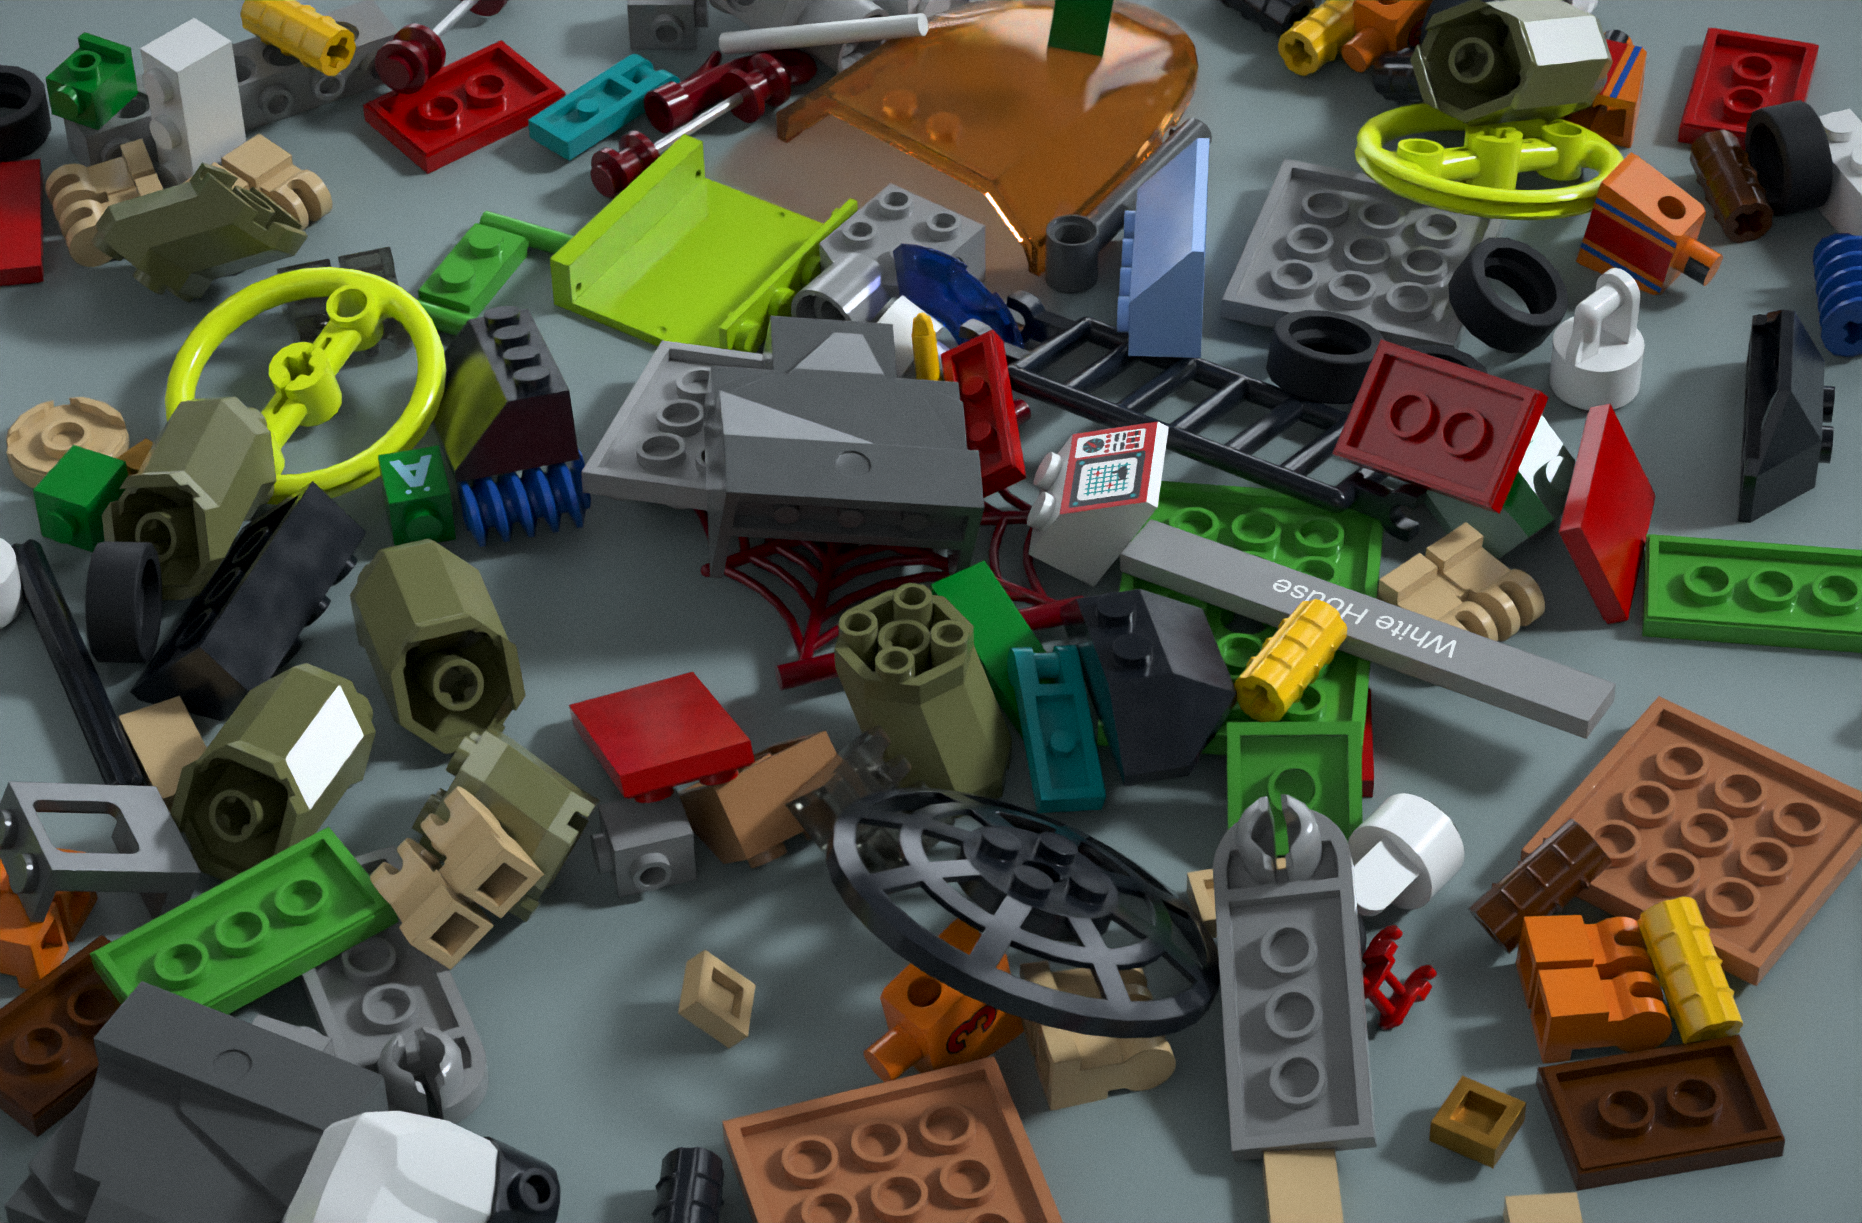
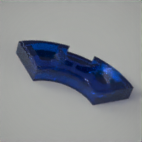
[893,243,1025,349]

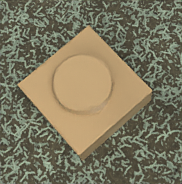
[678,950,756,1048]

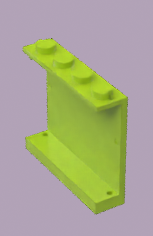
[550,134,858,353]

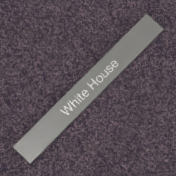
[1120,519,1616,739]

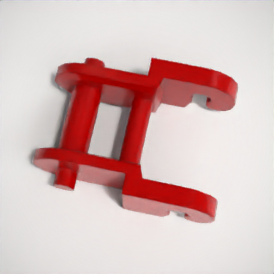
[1362,925,1437,1030]

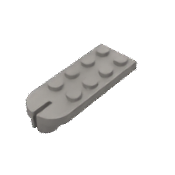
[1213,794,1377,1161]
[299,845,489,1124]

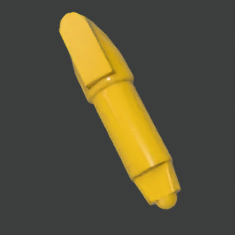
[911,312,943,381]

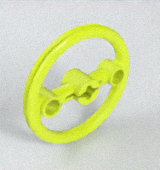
[1355,103,1624,220]
[165,267,446,505]

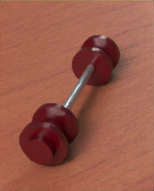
[375,0,508,94]
[590,53,791,199]

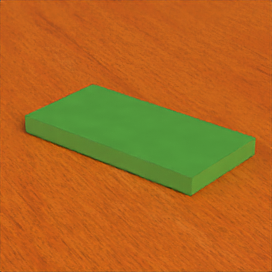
[1642,534,1862,653]
[89,827,399,1015]

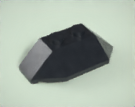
[1738,310,1835,523]
[1060,589,1237,787]

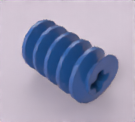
[1812,233,1862,357]
[456,449,591,547]

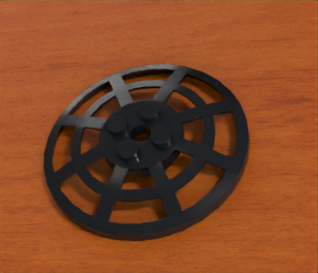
[826,788,1220,1039]

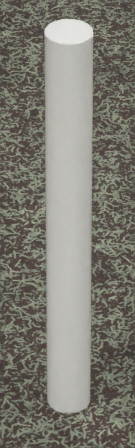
[719,13,928,55]

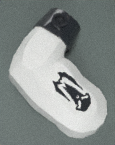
[282,1111,561,1223]

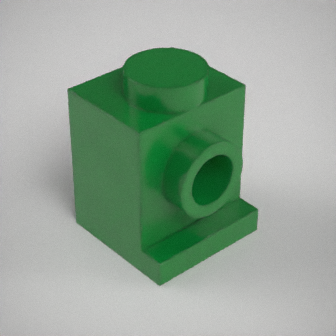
[45,32,138,130]

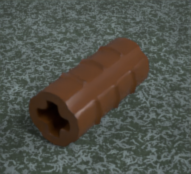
[1690,130,1773,243]
[1468,818,1612,954]

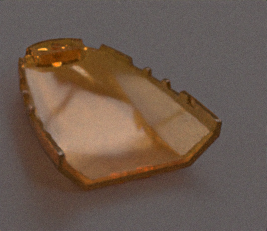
[776,0,1199,276]

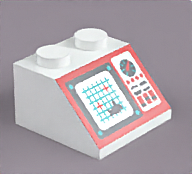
[1027,422,1169,587]

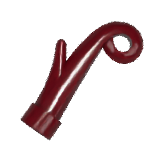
[644,48,817,133]

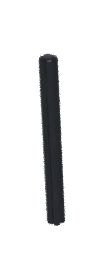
[11,539,144,786]

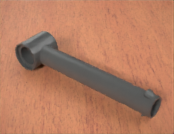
[1045,118,1212,293]

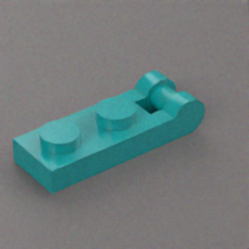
[528,54,681,161]
[1007,645,1106,813]

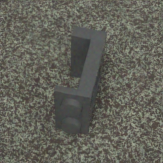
[0,781,201,922]

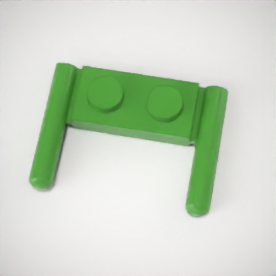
[417,211,574,336]

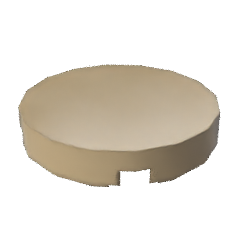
[6,397,130,488]

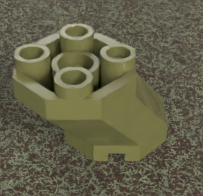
[1410,0,1613,126]
[92,162,308,303]
[102,396,276,600]
[349,538,526,754]
[834,583,1012,818]
[170,663,376,881]
[412,727,600,922]

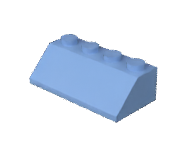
[1117,138,1209,358]

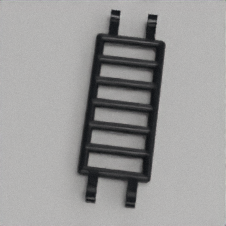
[959,289,1427,543]

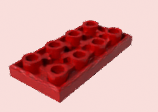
[569,672,755,803]

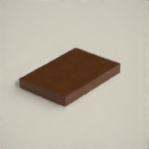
[0,935,121,1137]
[1536,1034,1785,1191]

